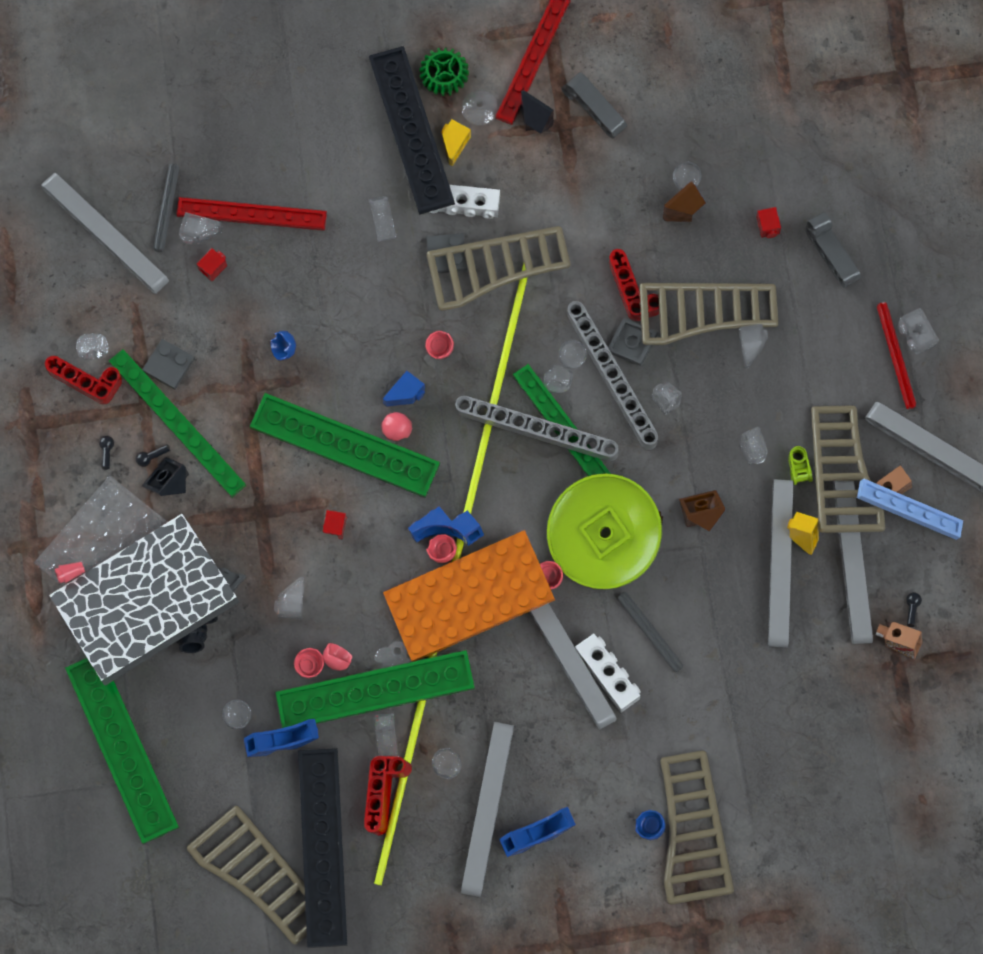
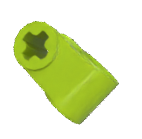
[788,446,813,485]

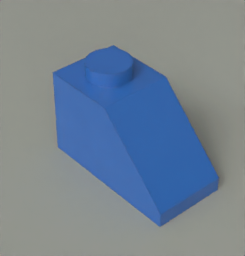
[383,371,425,407]

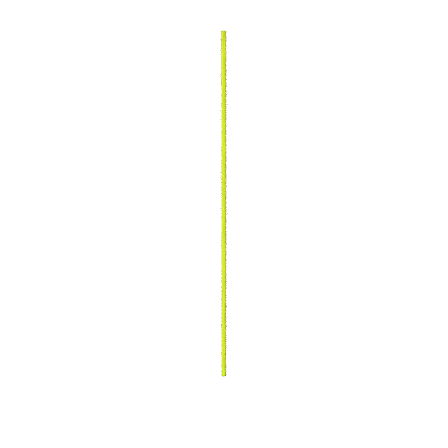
[374,263,528,886]

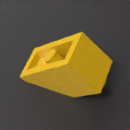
[441,119,471,166]
[787,512,819,555]

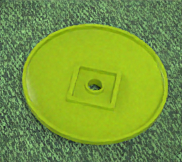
[547,474,662,589]

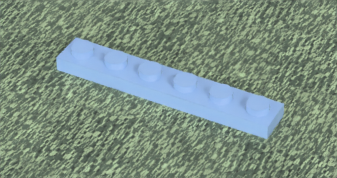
[857,479,963,540]

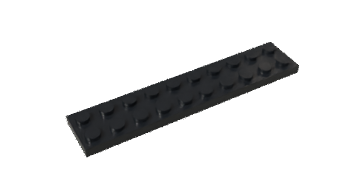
[369,46,455,215]
[298,748,348,948]

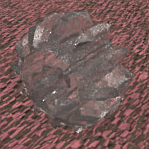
[76,333,108,360]

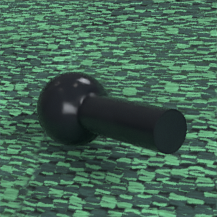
[99,436,114,470]
[136,444,171,467]
[906,592,922,627]

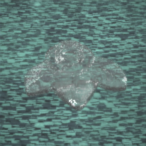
[374,641,412,668]

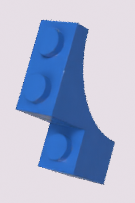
[408,506,484,546]
[244,719,319,757]
[499,807,576,857]

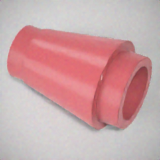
[55,562,85,584]

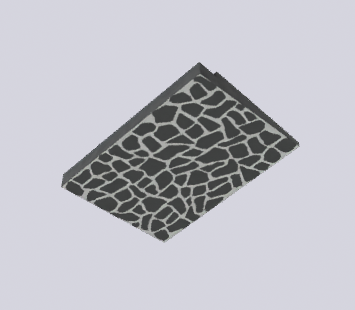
[49,514,239,685]

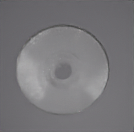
[462,91,498,126]

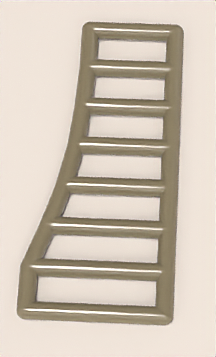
[427,226,571,311]
[639,283,779,345]
[811,406,885,533]
[660,750,734,905]
[187,806,307,945]

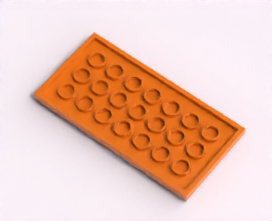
[383,530,555,662]

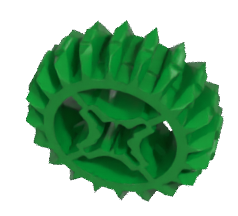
[419,47,469,96]

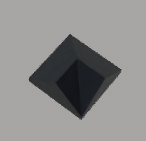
[521,90,554,134]
[142,457,189,496]

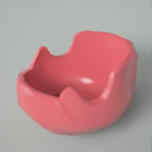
[425,331,454,359]
[382,412,412,441]
[426,534,457,563]
[540,561,563,590]
[323,643,352,671]
[294,648,324,679]

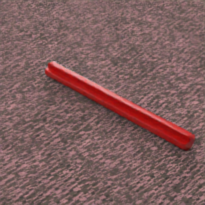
[877,302,916,409]

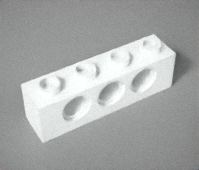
[430,185,500,219]
[575,634,641,713]

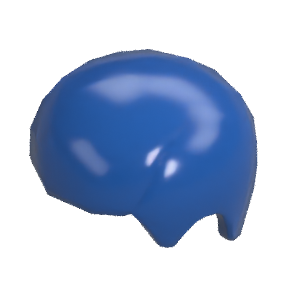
[271,331,296,361]
[635,810,665,841]

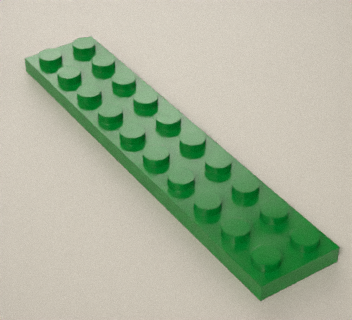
[250,393,440,498]
[275,650,475,728]
[65,658,179,845]

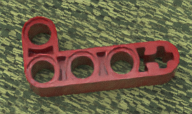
[609,249,659,321]
[45,356,122,405]
[364,756,412,836]

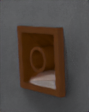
[663,181,706,222]
[679,490,725,532]

